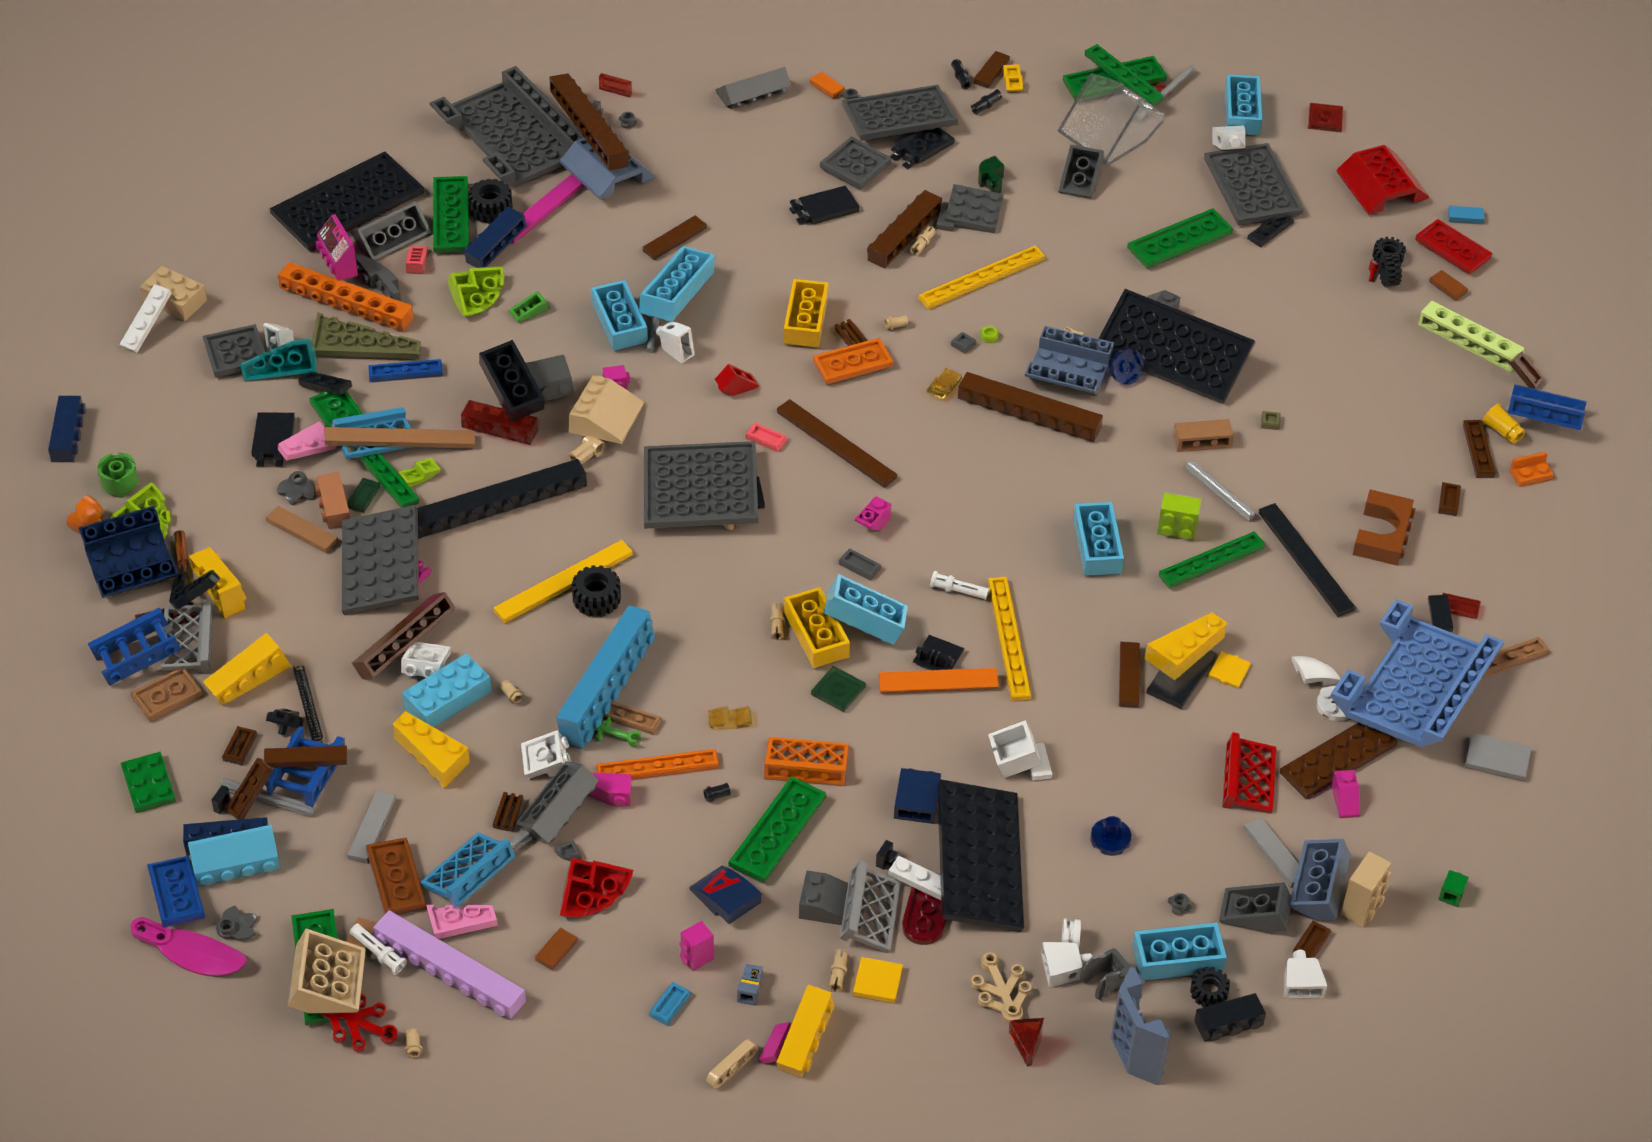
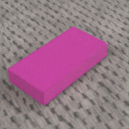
[759,1022,792,1064]

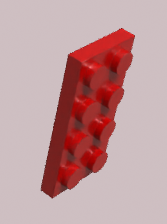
[1415,219,1493,274]

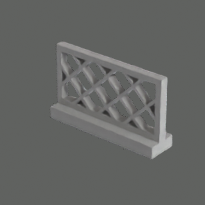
[161,600,214,673]
[839,860,900,953]

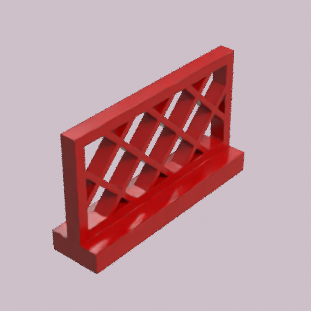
[1222,732,1276,814]

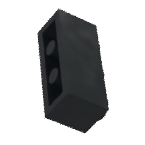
[1194,993,1266,1042]

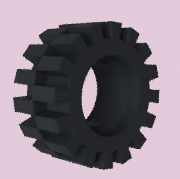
[1372,237,1406,264]
[1378,254,1402,287]
[1190,967,1230,1007]

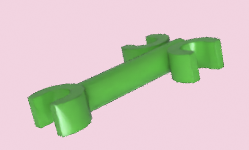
[593,717,642,747]

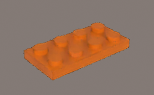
[813,338,893,385]

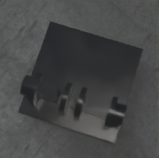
[913,635,965,670]

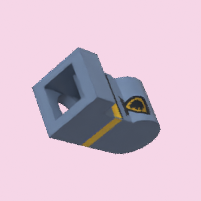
[737,964,763,1006]

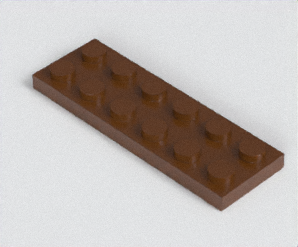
[1280,722,1398,799]

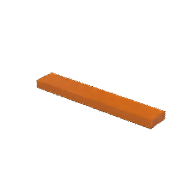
[879,668,998,693]
[596,749,719,780]

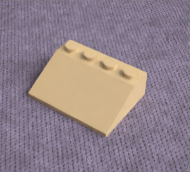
[569,375,644,444]
[288,929,366,1013]

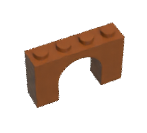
[1353,489,1416,566]

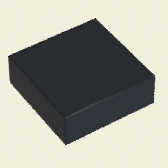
[211,785,231,814]

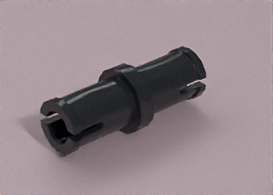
[951,59,971,89]
[971,89,1002,114]

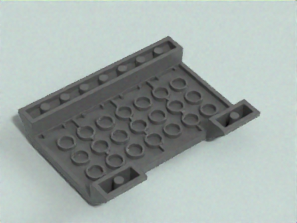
[430,66,584,187]

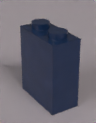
[894,768,941,824]

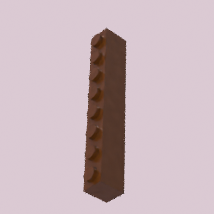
[958,372,1103,442]

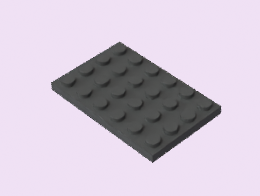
[842,85,958,141]
[1204,143,1303,225]
[342,505,419,615]

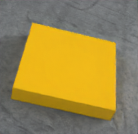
[853,957,903,1003]

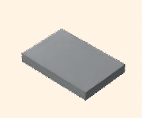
[1465,733,1531,782]

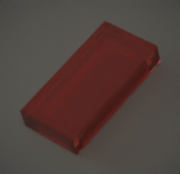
[599,73,632,98]
[1442,593,1481,619]

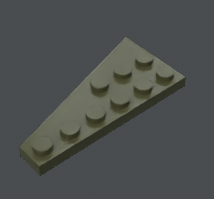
[312,312,421,359]

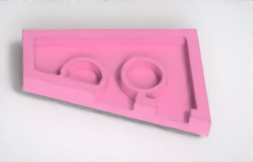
[278,421,337,461]
[426,905,498,939]

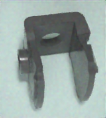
[1080,948,1131,1000]

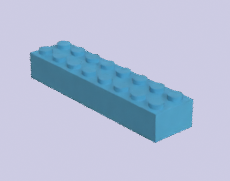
[556,605,655,749]

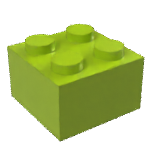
[1157,493,1201,540]

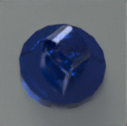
[1109,348,1144,385]
[1090,816,1132,856]

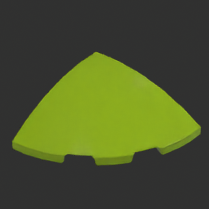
[447,267,504,317]
[111,482,170,539]

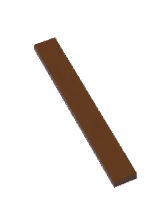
[777,399,897,488]

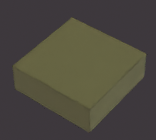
[1261,411,1281,430]

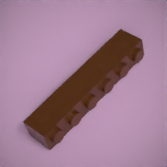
[867,190,942,269]
[352,592,455,679]

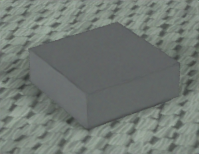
[951,332,976,354]

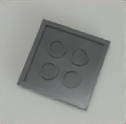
[820,136,892,189]
[945,184,1004,233]
[203,324,265,378]

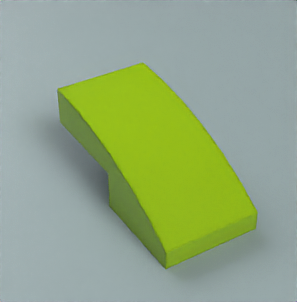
[398,458,441,488]

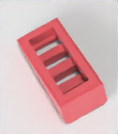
[405,246,428,273]

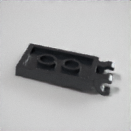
[890,128,955,169]
[789,185,860,225]
[251,412,295,467]

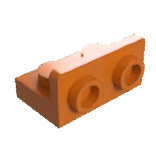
[1509,452,1554,487]

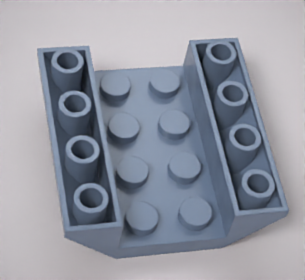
[560,138,655,199]
[1025,326,1114,394]
[1111,966,1171,1085]

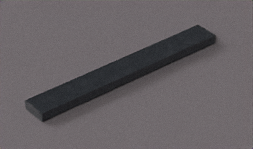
[1258,503,1355,617]

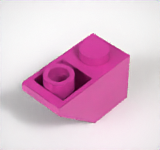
[855,496,891,530]

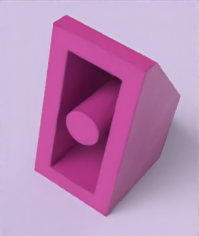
[1331,770,1360,818]

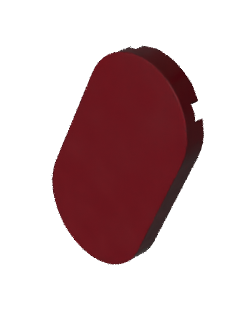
[902,873,946,945]

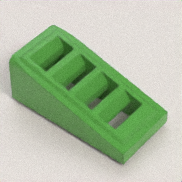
[508,291,550,323]

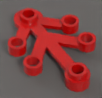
[320,994,398,1053]

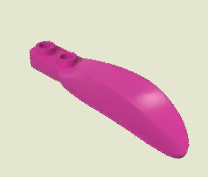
[131,917,247,976]

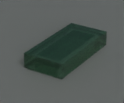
[347,478,380,513]

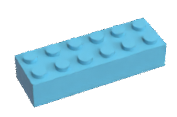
[639,246,715,322]

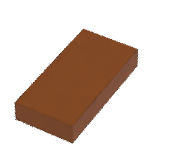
[1429,270,1468,301]
[535,927,578,971]

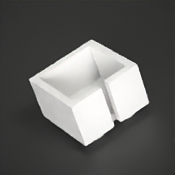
[988,720,1042,778]

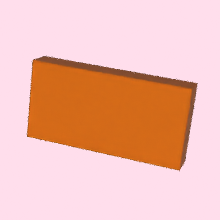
[810,71,845,99]

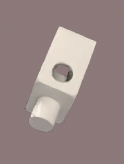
[1212,125,1245,150]
[656,321,695,364]
[1041,942,1092,988]
[1284,950,1327,999]

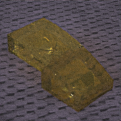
[927,368,962,399]
[708,706,752,729]

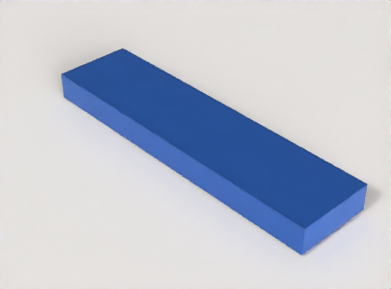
[368,359,443,382]

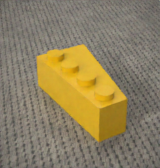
[189,547,246,619]
[1145,612,1227,680]
[203,633,292,706]
[393,711,470,789]
[776,985,835,1078]

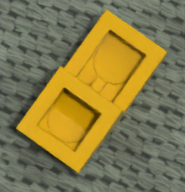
[1003,65,1023,92]

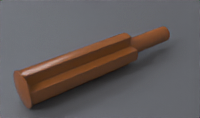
[174,530,189,573]

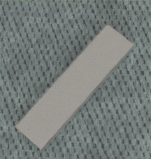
[347,791,396,863]
[1244,817,1299,888]

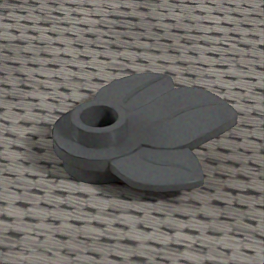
[277,471,315,505]
[216,906,256,940]

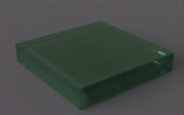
[811,666,866,712]

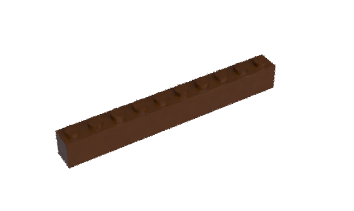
[549,73,630,171]

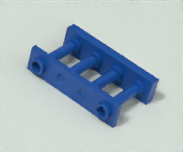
[1508,384,1587,430]
[88,607,181,686]
[265,727,345,807]

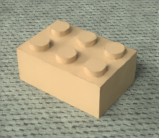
[139,266,207,322]
[1340,851,1392,927]

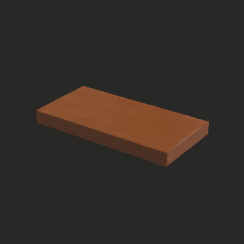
[366,837,427,915]

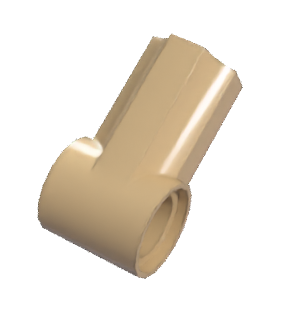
[568,436,606,465]

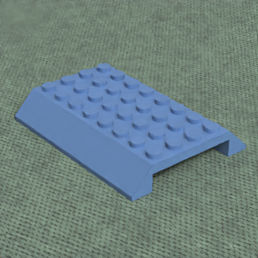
[1331,599,1504,747]

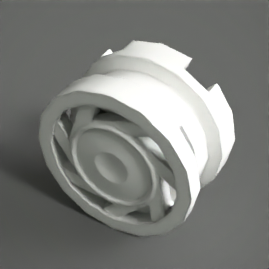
[1061,918,1081,949]

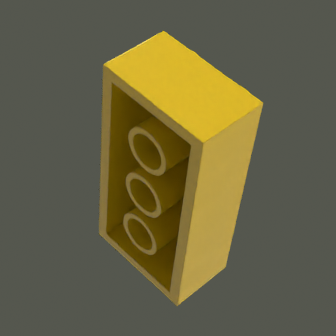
[783,279,829,347]
[784,587,850,668]

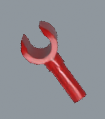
[1369,259,1380,282]

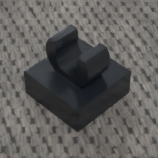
[876,840,900,869]

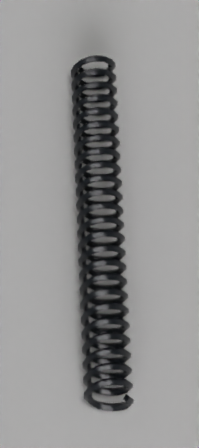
[293,666,323,743]

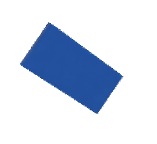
[147,855,205,928]

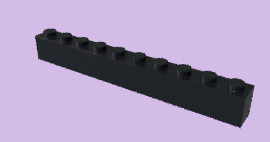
[417,459,587,539]

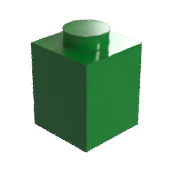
[1438,870,1469,907]

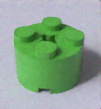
[98,453,139,498]

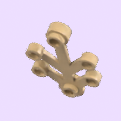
[971,952,1032,1024]

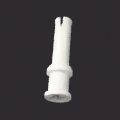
[930,571,989,600]
[349,923,407,975]

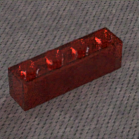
[461,400,539,445]

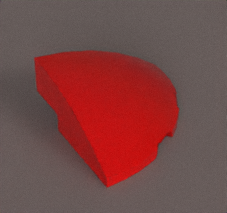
[559,858,634,918]

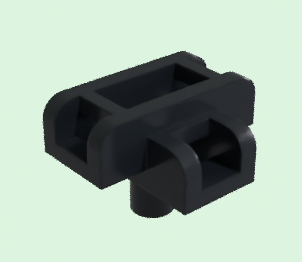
[266,708,304,735]

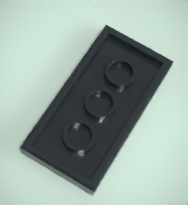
[1146,650,1217,709]

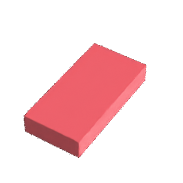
[746,423,787,452]

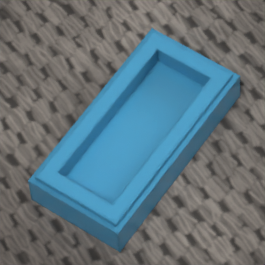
[1448,206,1484,224]
[649,982,691,1026]

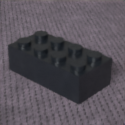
[479,340,545,422]

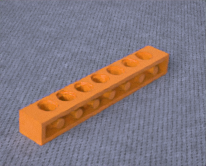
[278,262,414,332]

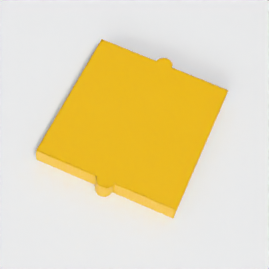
[1208,651,1251,688]

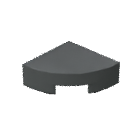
[554,840,582,861]

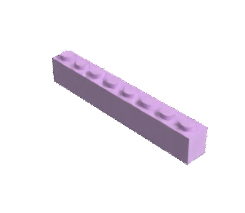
[373,910,526,1020]

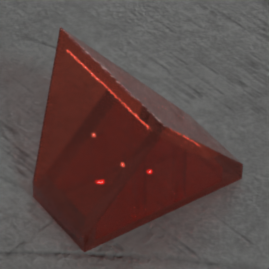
[1008,1018,1044,1067]

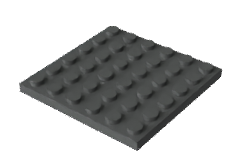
[644,441,758,529]

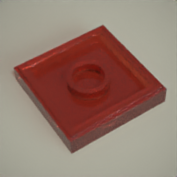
[1308,103,1343,132]

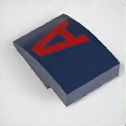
[689,866,761,924]

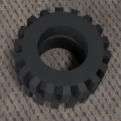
[468,179,513,223]
[572,565,621,617]

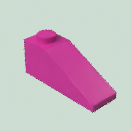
[588,773,632,806]

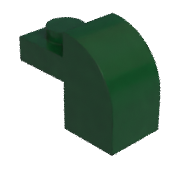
[978,156,1004,193]

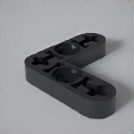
[169,570,220,609]

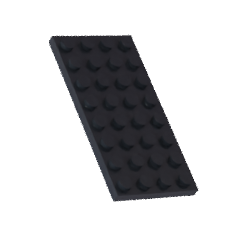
[270,151,424,251]
[1098,289,1255,404]
[938,779,1024,932]

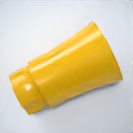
[1482,403,1525,444]

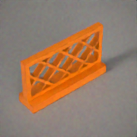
[764,737,849,786]

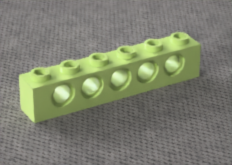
[1418,301,1525,372]

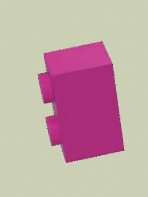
[679,921,714,971]

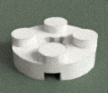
[1316,686,1349,722]

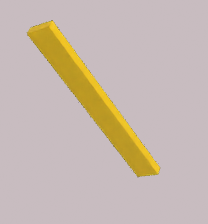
[918,245,1045,310]
[493,540,633,624]
[988,577,1031,702]

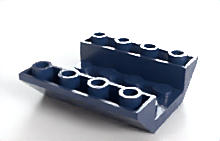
[79,506,178,598]

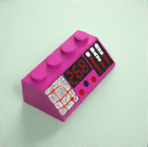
[315,214,358,280]

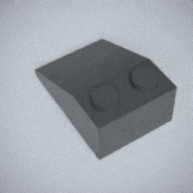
[1059,144,1105,198]
[799,870,868,928]
[1219,882,1291,932]

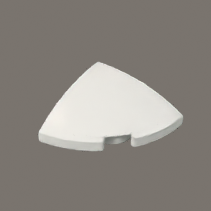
[1292,656,1340,686]

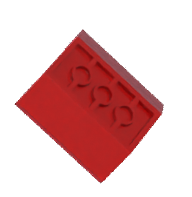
[1336,145,1429,215]

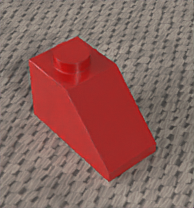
[715,364,759,396]

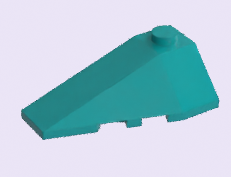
[240,339,318,381]

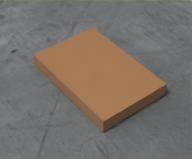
[130,669,203,722]

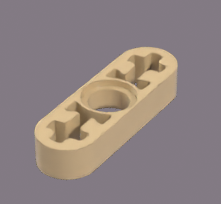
[706,1039,758,1089]

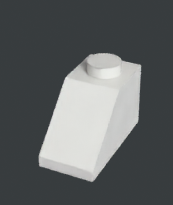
[263,323,294,351]

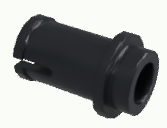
[703,782,731,802]

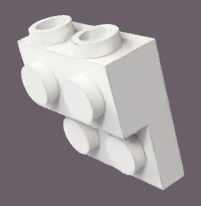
[401,642,451,678]
[521,730,571,779]

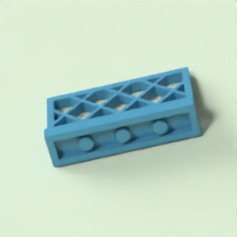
[332,407,412,459]
[420,832,515,907]

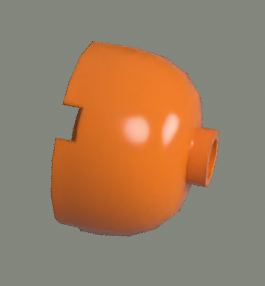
[66,495,103,533]

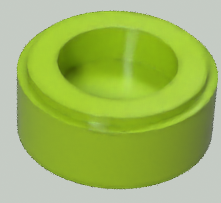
[980,326,998,343]

